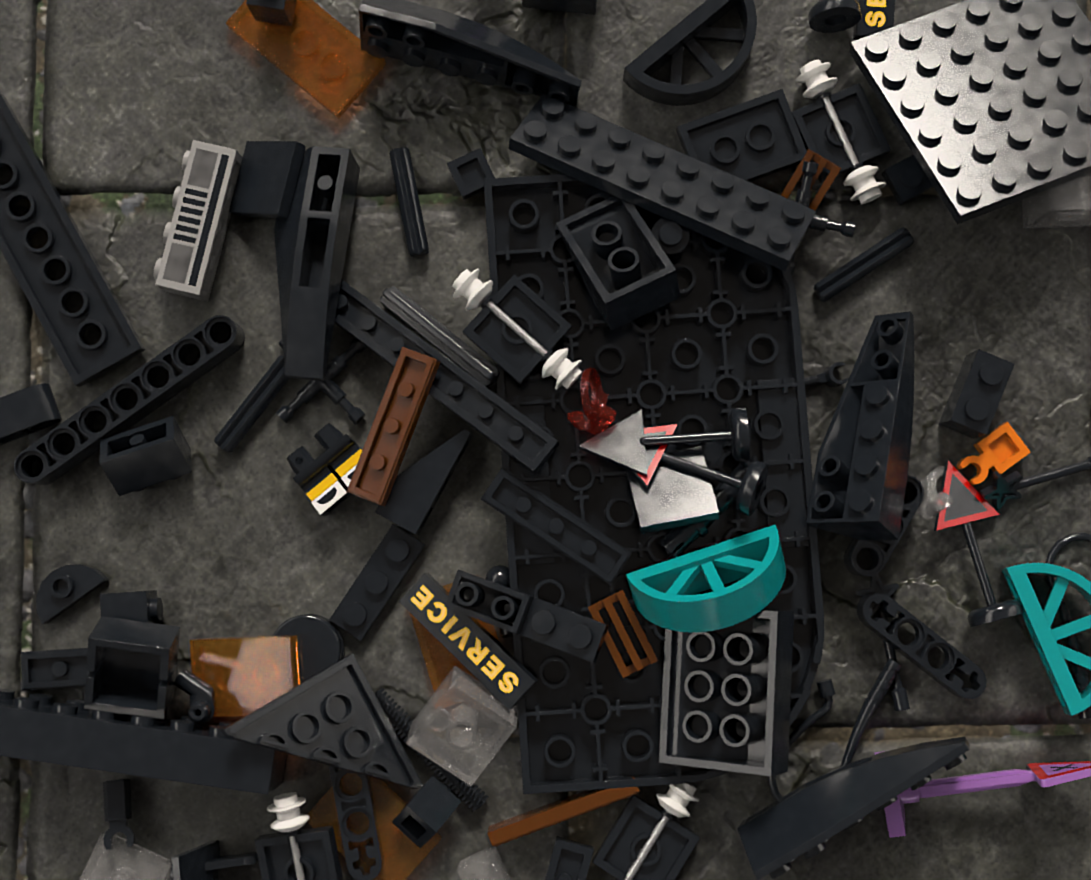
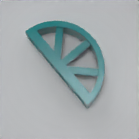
[626,525,786,632]
[1001,563,1091,716]

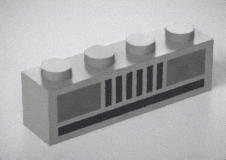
[154,140,243,302]

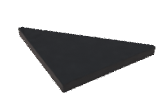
[221,654,423,789]

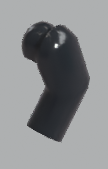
[174,669,216,723]

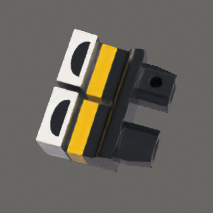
[286,423,363,516]

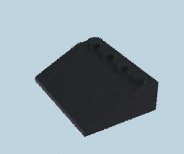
[659,609,794,776]

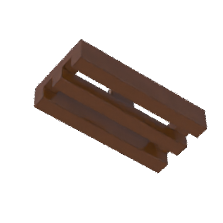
[781,149,842,211]
[588,590,658,678]

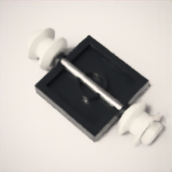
[792,59,891,204]
[452,268,582,390]
[592,783,700,880]
[255,792,343,880]

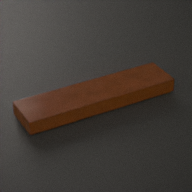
[346,347,441,506]
[487,775,640,847]

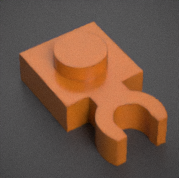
[956,421,1031,485]

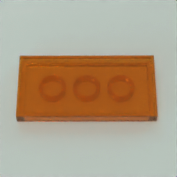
[226,0,386,119]

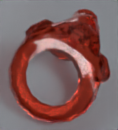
[567,367,616,435]

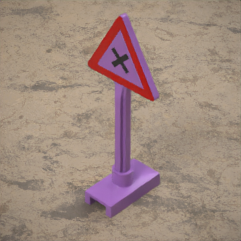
[874,751,1091,838]

